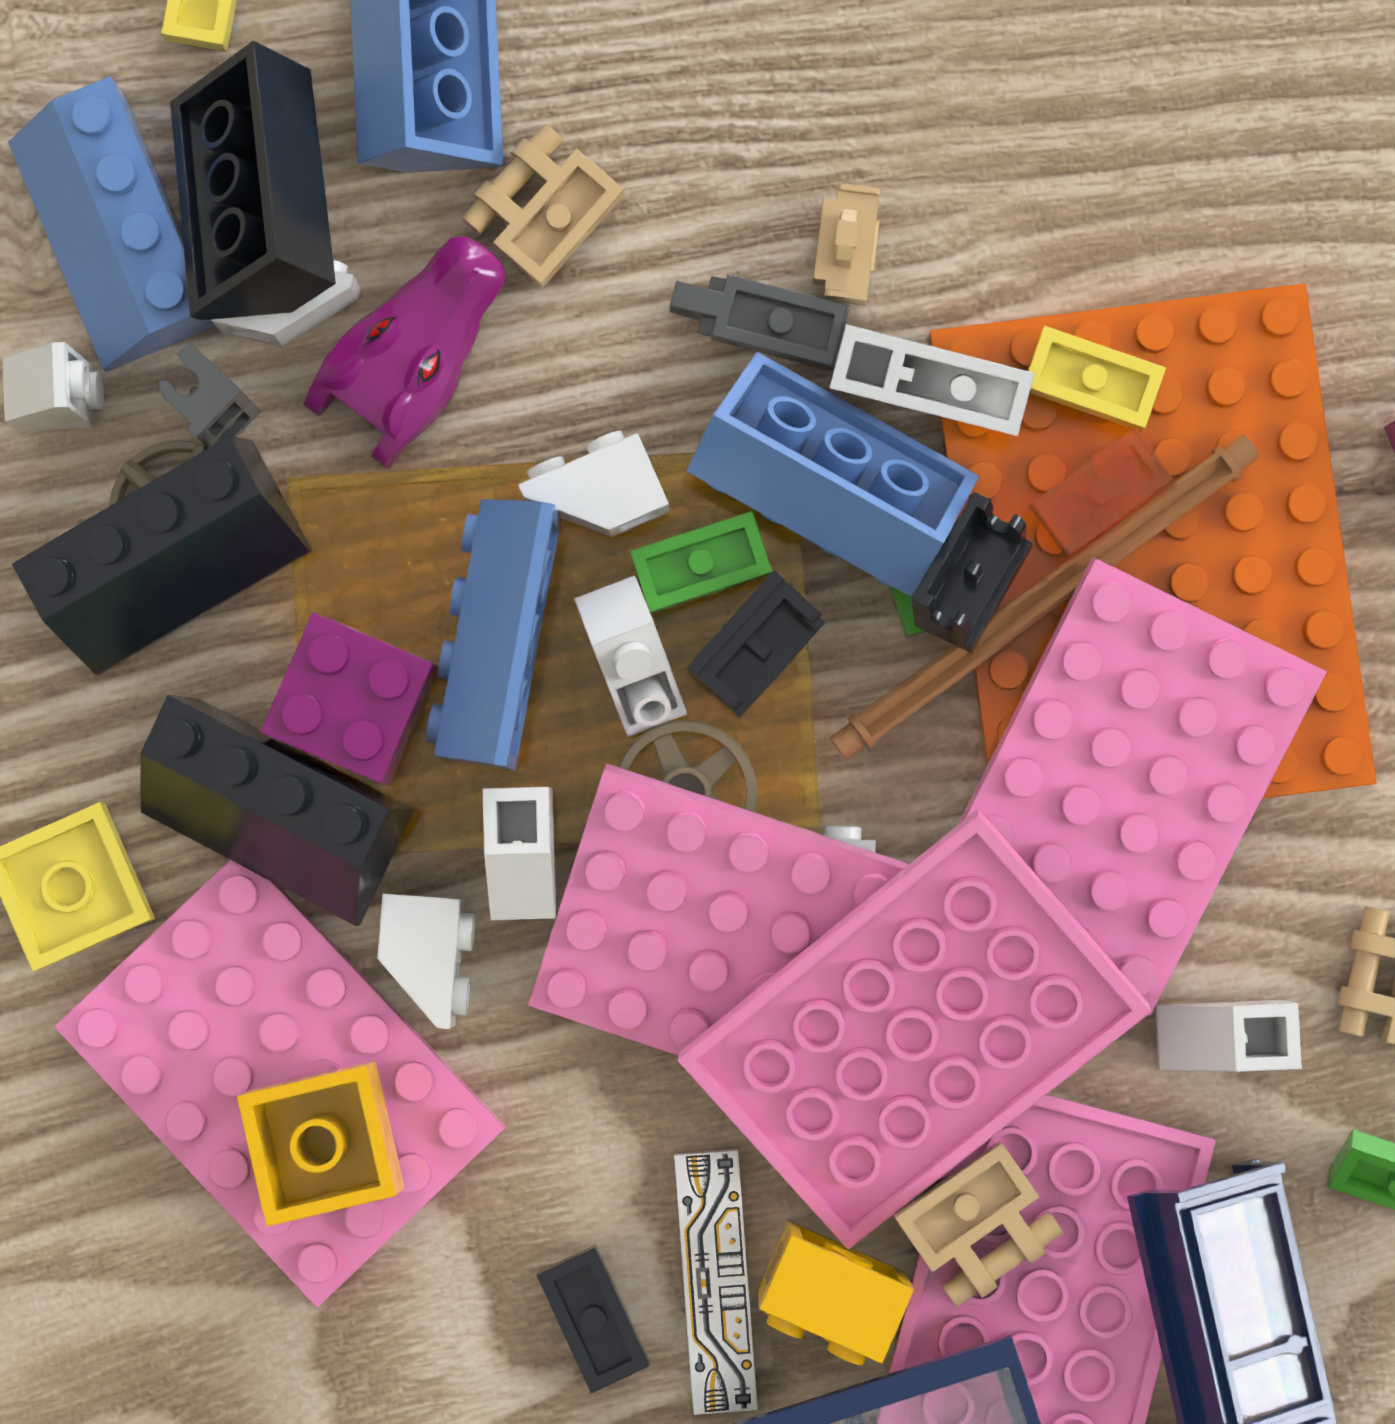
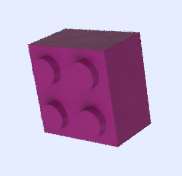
[260,611,438,786]

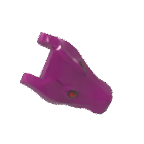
[303,236,507,469]

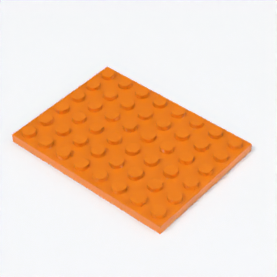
[928,283,1377,799]

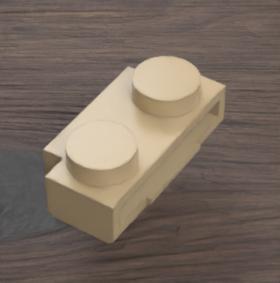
[813,183,880,306]

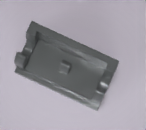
[159,342,262,448]

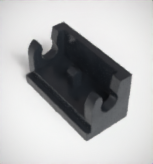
[912,492,1032,654]
[687,570,825,719]

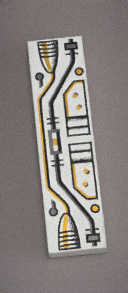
[674,1148,758,1415]

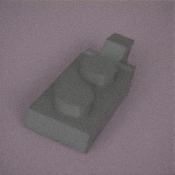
[669,274,850,371]

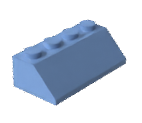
[350,0,504,173]
[8,76,216,372]
[686,352,979,598]
[426,499,561,772]

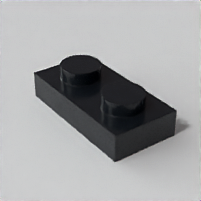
[537,1244,650,1394]

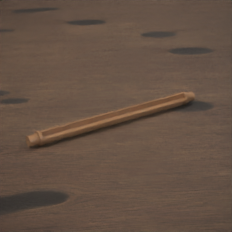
[829,435,1260,761]

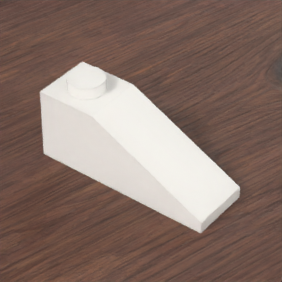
[830,324,1035,436]

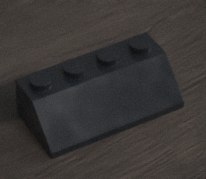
[170,40,336,321]
[12,436,313,675]
[140,695,414,926]

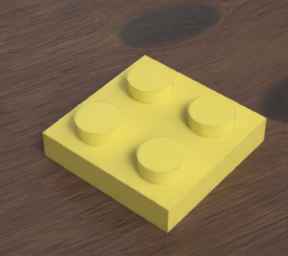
[0,802,155,972]

